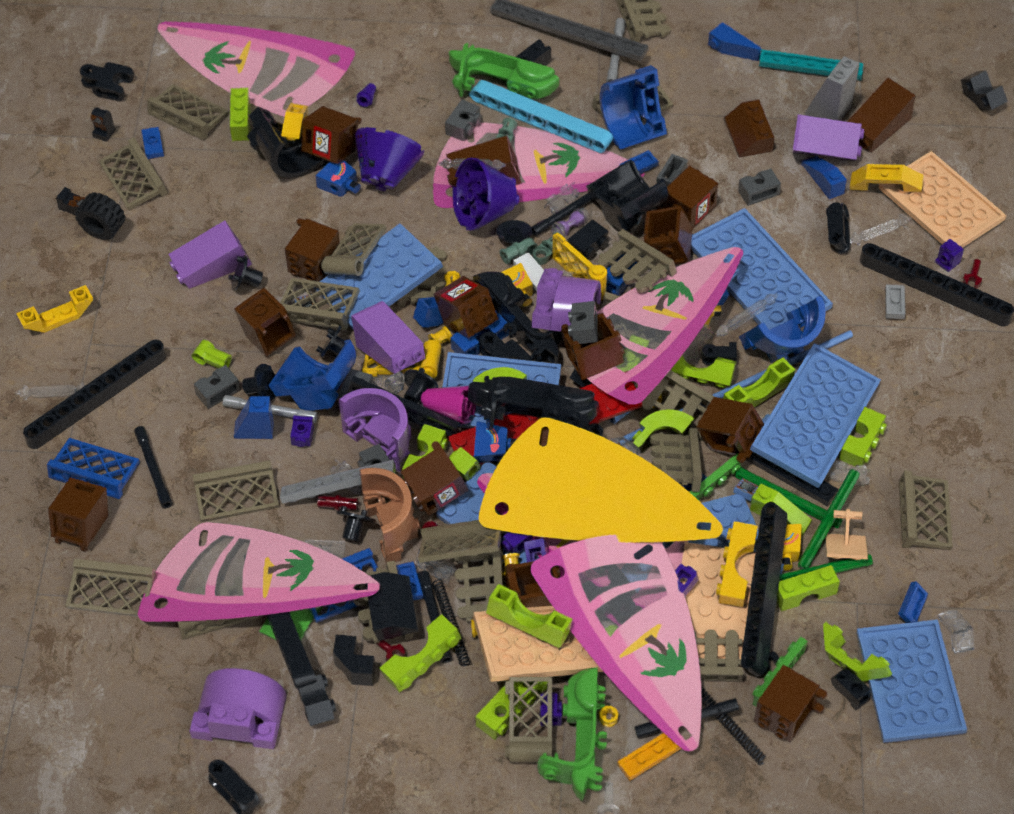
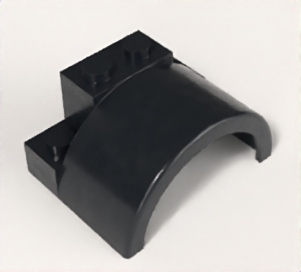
[247,106,325,178]
[586,160,668,231]

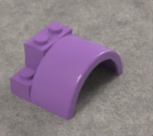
[532,268,601,332]
[339,388,411,473]
[189,668,287,749]

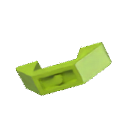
[823,622,892,681]

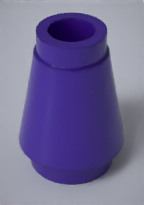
[356,83,376,107]

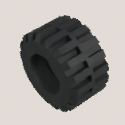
[75,192,126,240]

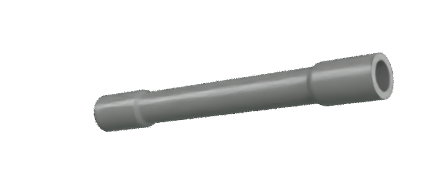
[606,18,626,82]
[223,395,318,423]

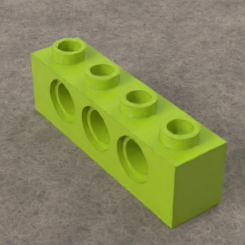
[476,680,548,740]

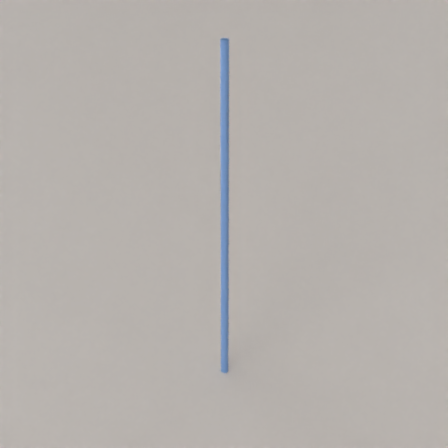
[612,330,853,446]

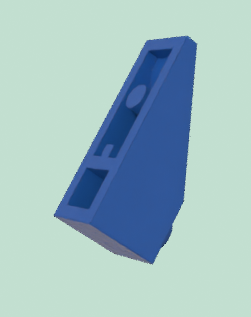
[708,22,761,61]
[801,155,847,200]
[413,297,443,328]

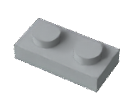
[885,284,905,319]

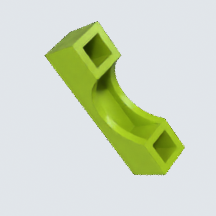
[671,355,737,388]
[723,357,795,407]
[486,584,572,648]
[379,614,461,693]

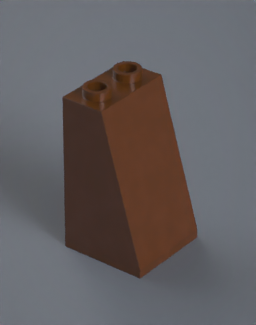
[847,78,916,153]
[445,135,522,187]

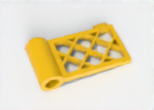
[552,233,607,301]
[362,340,442,378]

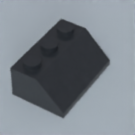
[366,572,419,641]

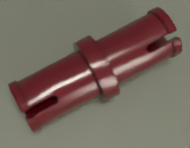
[317,495,359,511]

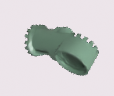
[495,117,518,143]
[533,231,562,265]
[499,238,538,264]

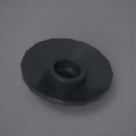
[496,220,532,243]

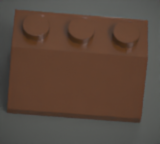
[724,99,774,158]

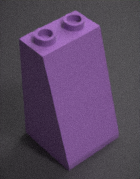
[792,115,864,161]
[169,221,252,289]
[351,301,425,374]

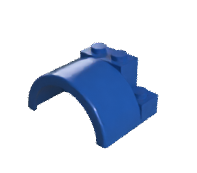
[600,65,667,149]
[739,295,826,363]
[268,339,356,411]

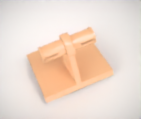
[825,509,868,560]

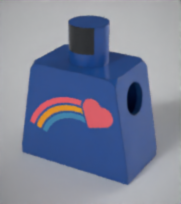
[315,160,361,197]
[474,421,517,463]

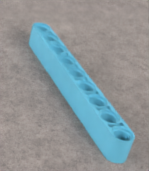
[470,80,613,153]

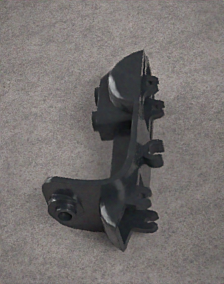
[473,271,563,364]
[467,376,599,430]

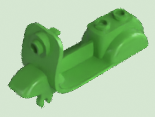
[449,43,559,99]
[538,667,607,802]

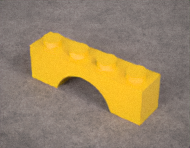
[716,521,758,607]

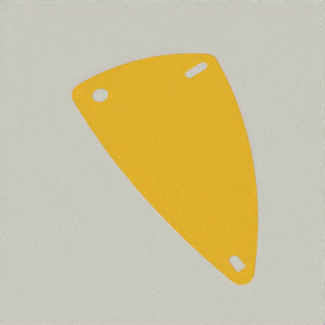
[479,418,723,543]

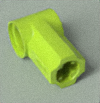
[191,340,232,368]

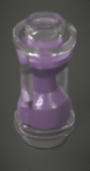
[551,208,590,238]

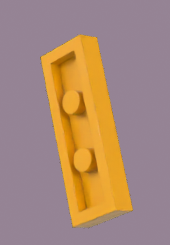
[617,733,681,781]

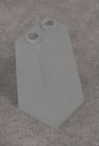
[805,56,859,121]

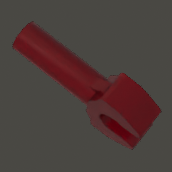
[962,259,982,289]
[372,640,406,662]

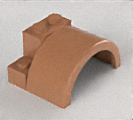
[360,468,420,563]

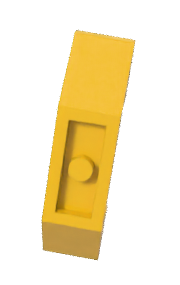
[281,103,308,140]
[850,164,924,192]
[16,285,93,333]

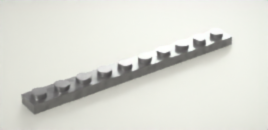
[490,0,648,61]

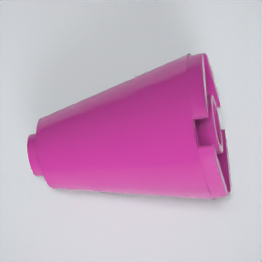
[421,386,476,424]

